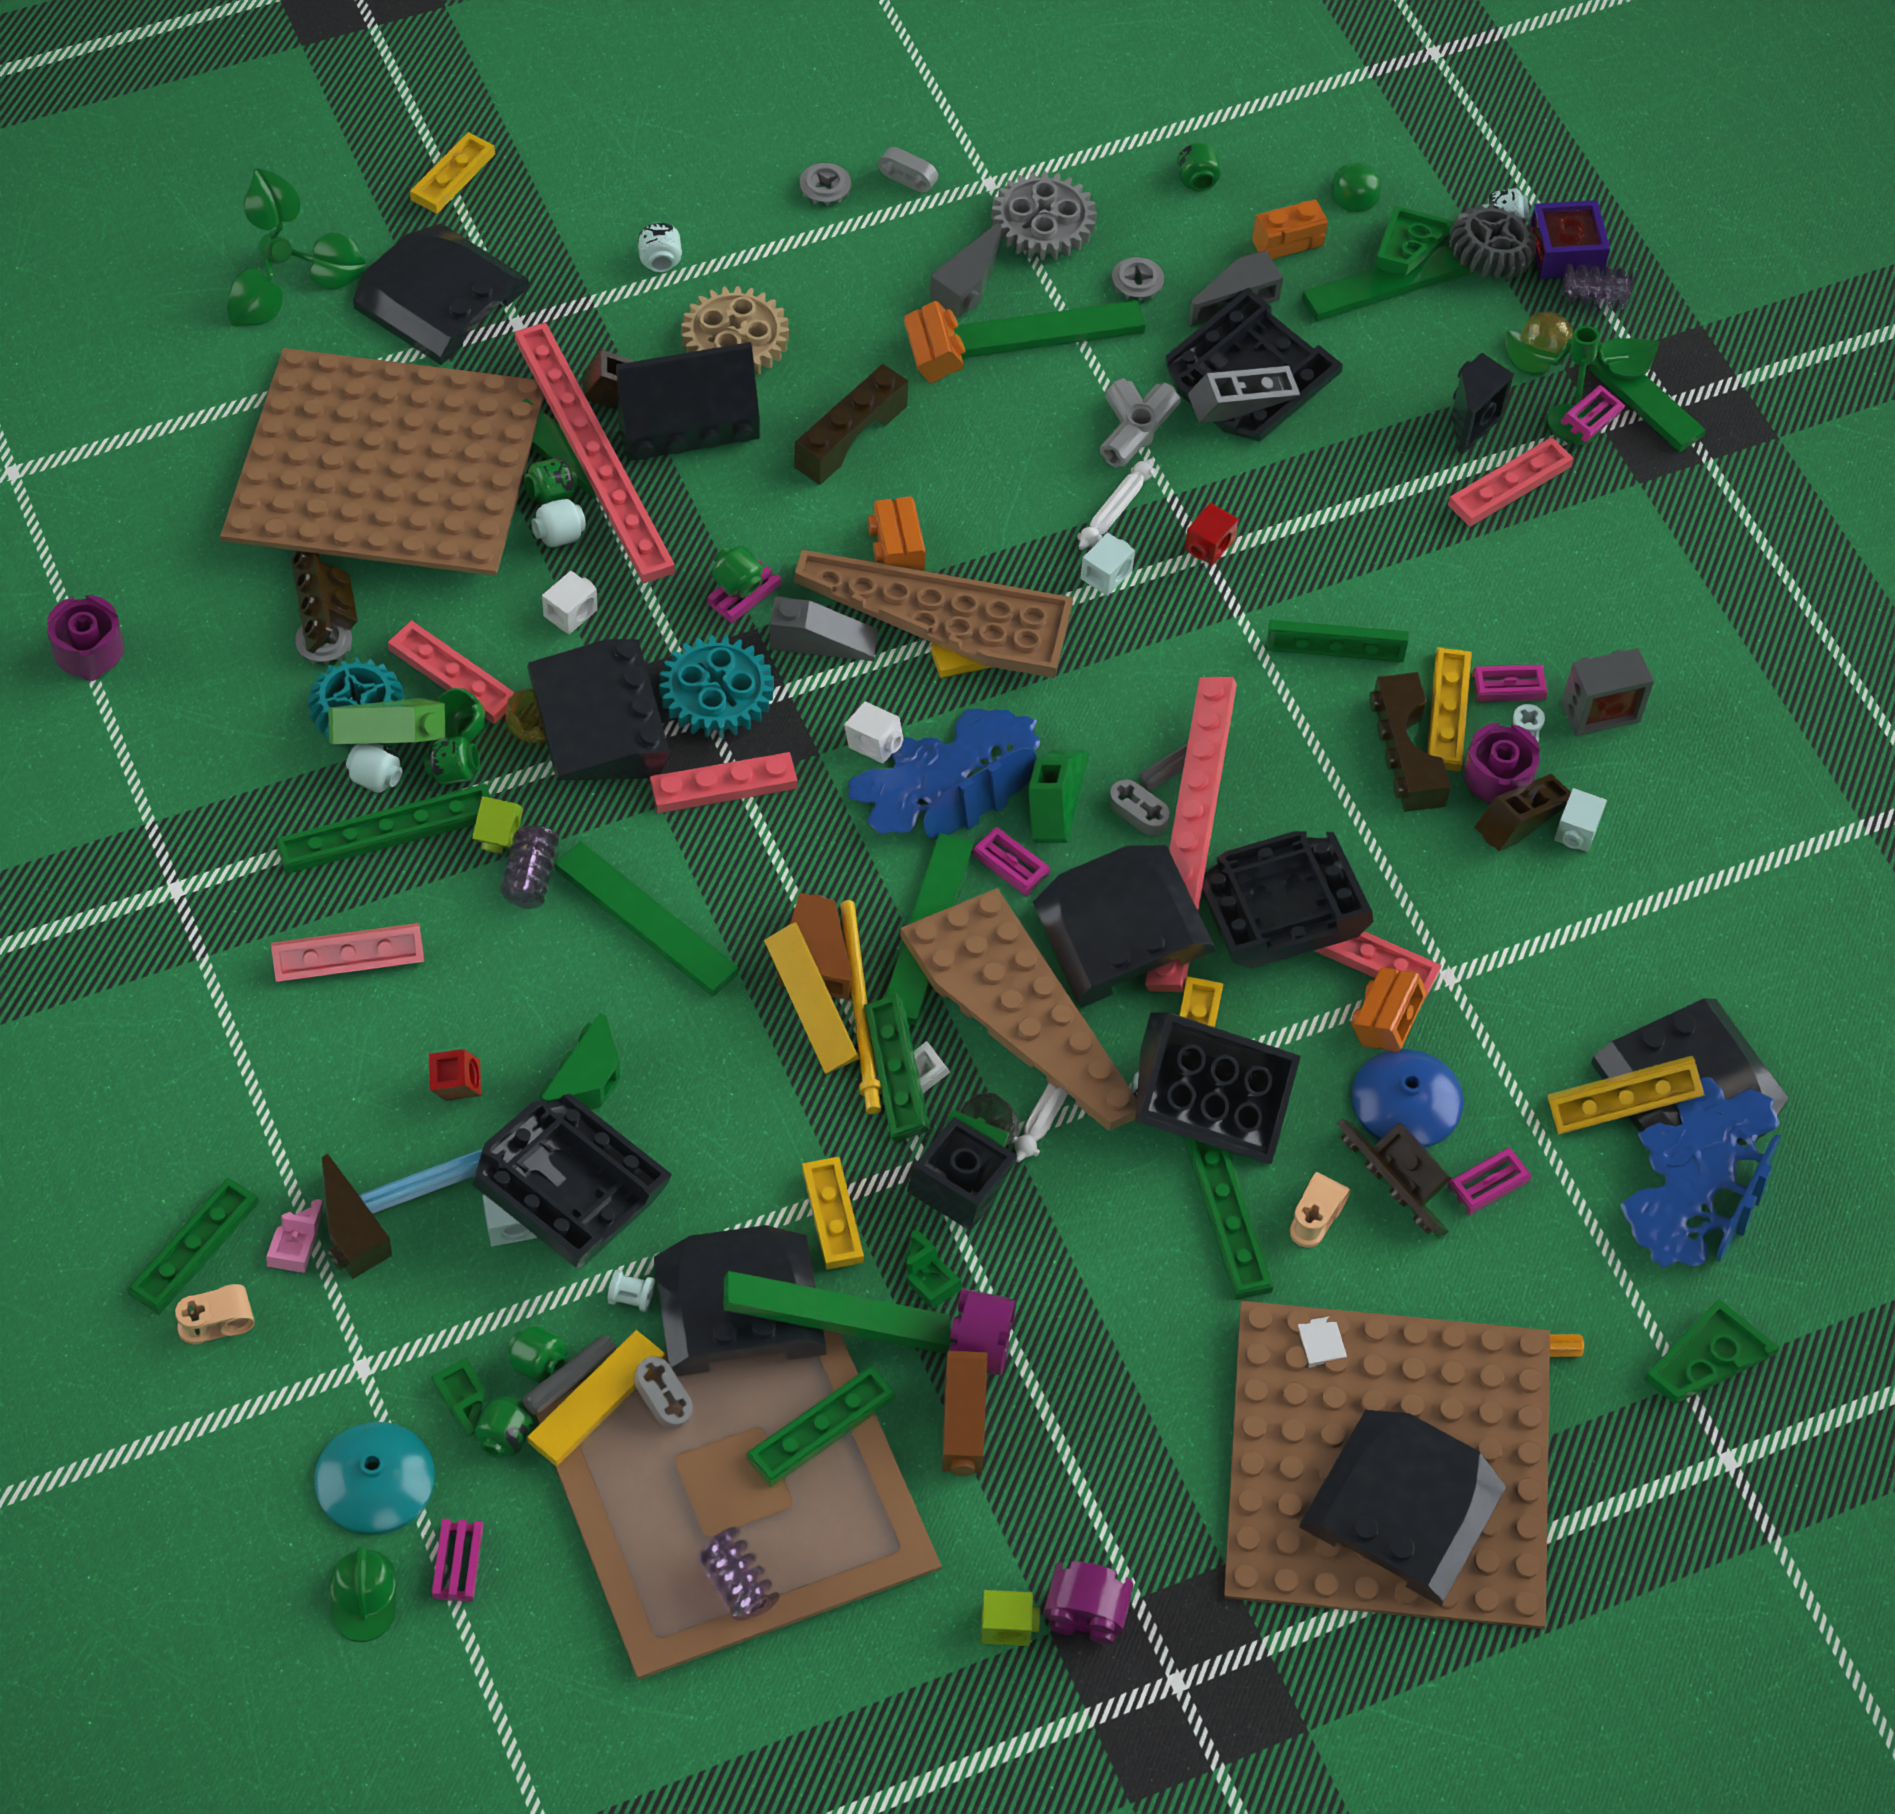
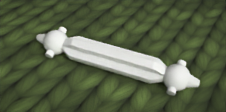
[1077,458,1156,550]
[1011,1083,1068,1162]

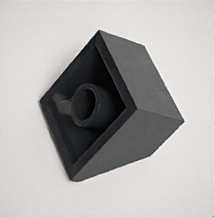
[1452,353,1514,454]
[907,1117,1018,1231]

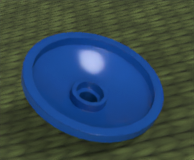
[1351,1049,1464,1148]

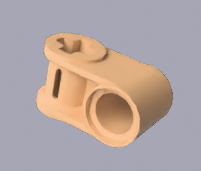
[1290,1172,1351,1248]
[175,1284,255,1345]

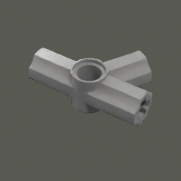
[1100,378,1180,468]

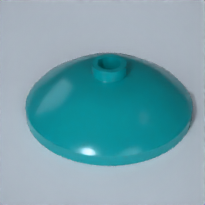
[314,1422,435,1535]

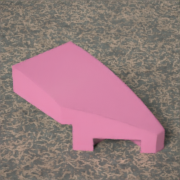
[266,1199,323,1273]

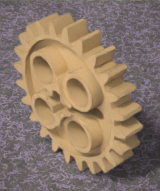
[681,286,789,375]

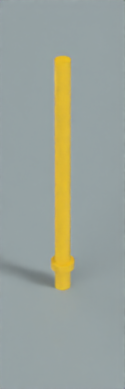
[840,900,882,1115]

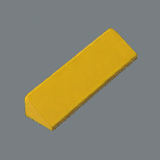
[764,922,859,1074]
[1547,1056,1705,1135]

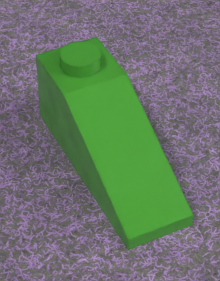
[329,698,445,744]

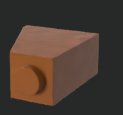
[777,893,852,1000]
[942,1351,987,1476]

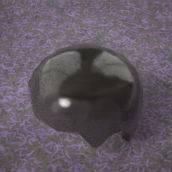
[960,1093,1019,1148]

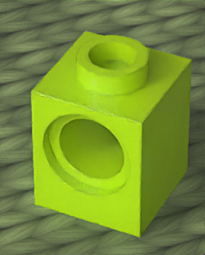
[472,796,524,854]
[981,1590,1040,1646]

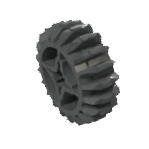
[1449,204,1537,281]

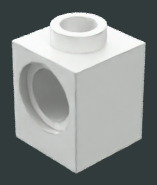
[542,571,598,635]
[844,701,904,764]
[1298,1316,1347,1368]

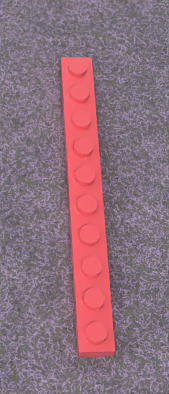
[514,322,675,584]
[1145,677,1237,992]

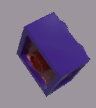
[1529,200,1610,279]

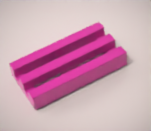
[1561,385,1625,443]
[708,558,781,624]
[1472,665,1548,702]
[972,827,1051,897]
[1447,1147,1532,1216]
[432,1518,483,1602]

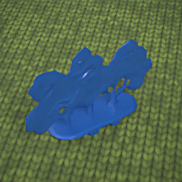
[848,709,1040,839]
[1621,1077,1781,1268]

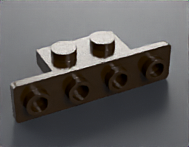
[291,551,358,653]
[1337,1119,1452,1237]

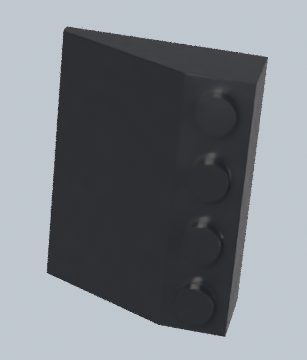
[616,342,760,461]
[527,639,670,781]
[1135,1012,1301,1164]

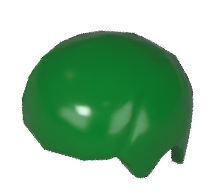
[1332,163,1381,211]
[436,688,485,742]

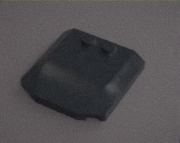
[353,223,529,365]
[1166,288,1343,442]
[1202,831,1374,969]
[1033,845,1215,1008]
[1591,998,1789,1146]
[472,1094,672,1268]
[654,1225,827,1376]
[1299,1410,1506,1606]

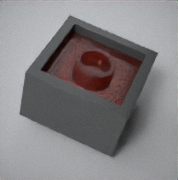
[1561,648,1654,737]

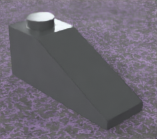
[929,223,1002,318]
[1188,250,1283,327]
[1188,366,1300,423]
[770,597,878,661]

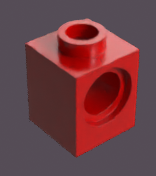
[1184,503,1239,566]
[429,1049,481,1101]

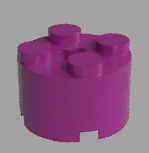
[47,595,125,681]
[1462,723,1540,806]
[949,1288,1017,1375]
[1044,1561,1134,1644]

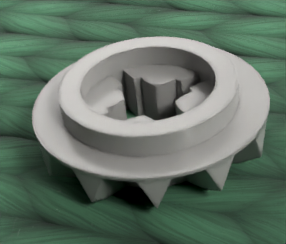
[799,163,851,207]
[1112,257,1164,302]
[295,622,352,666]

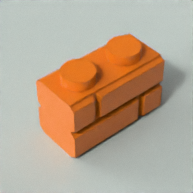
[1252,199,1328,259]
[904,301,965,383]
[867,497,926,571]
[1352,967,1427,1052]

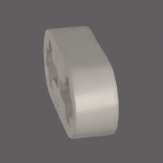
[878,147,938,193]
[1109,779,1170,836]
[634,1356,693,1429]

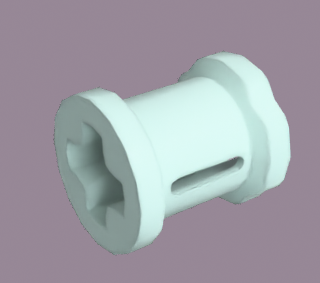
[1513,704,1545,742]
[608,1270,655,1312]

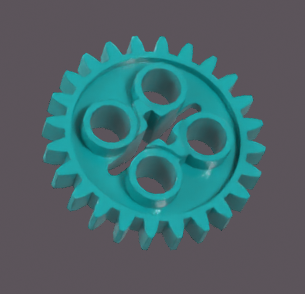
[659,635,774,738]

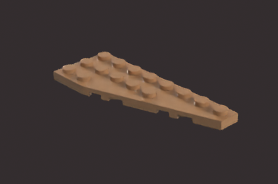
[794,550,1074,678]
[900,888,1137,1131]

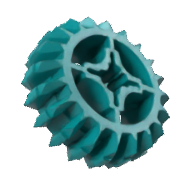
[308,657,405,747]

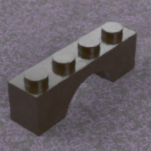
[794,364,908,485]
[1369,672,1451,812]

